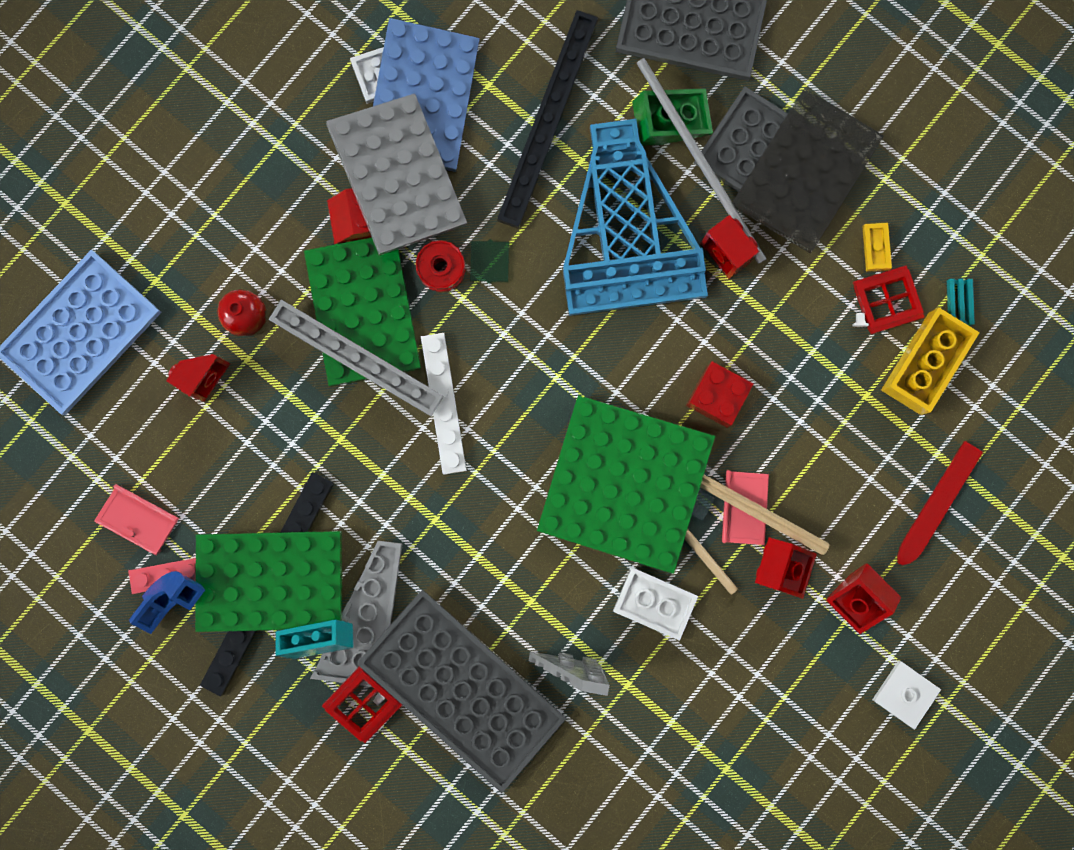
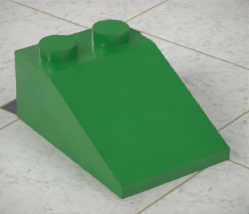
[632,89,713,146]

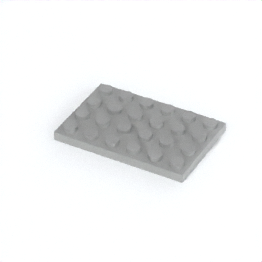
[326,93,467,256]

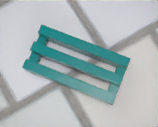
[947,279,975,326]

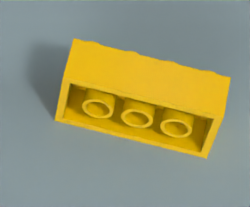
[881,307,980,415]

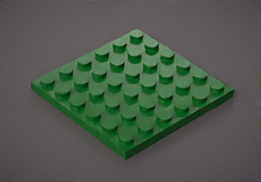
[537,395,715,574]

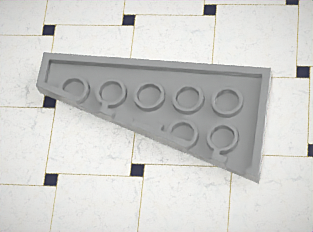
[310,541,402,687]
[528,651,610,696]

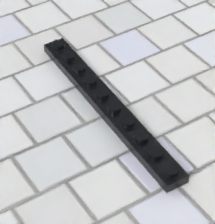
[497,10,598,229]
[200,472,334,697]

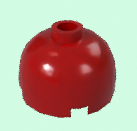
[217,289,266,336]

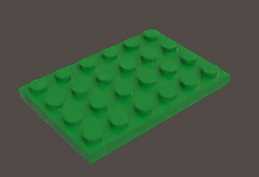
[304,237,421,387]
[195,531,342,632]

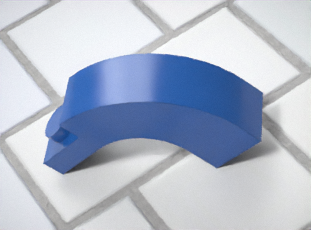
[129,571,205,634]

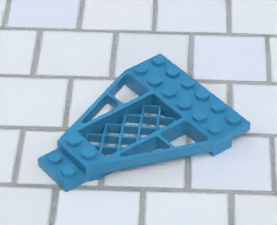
[563,119,708,316]

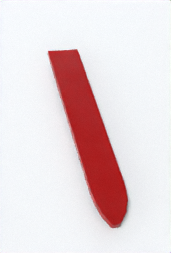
[897,441,983,565]

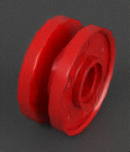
[416,240,466,293]

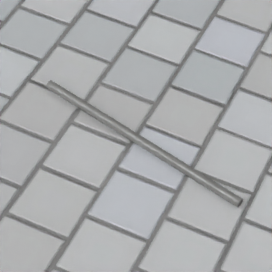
[636,58,766,264]

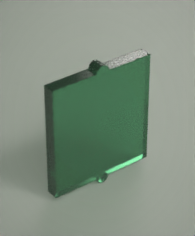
[470,239,509,284]

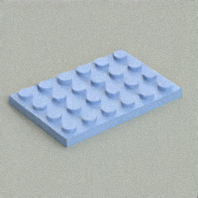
[0,250,162,415]

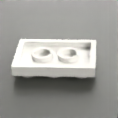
[613,567,698,641]

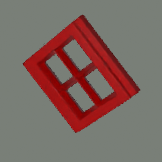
[853,265,925,335]
[322,666,402,743]

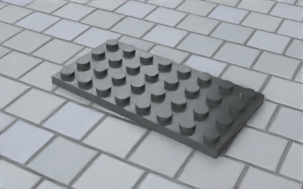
[356,589,566,793]

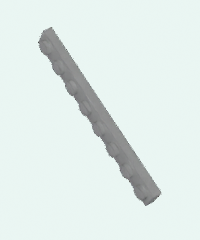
[268,300,444,417]

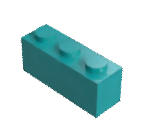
[276,620,353,659]

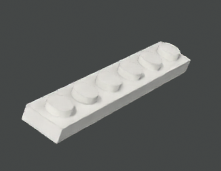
[421,333,467,475]

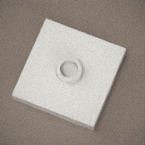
[872,660,941,730]

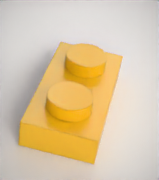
[862,223,892,272]

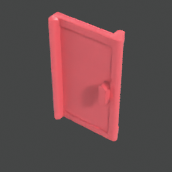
[722,470,769,545]
[94,484,179,555]

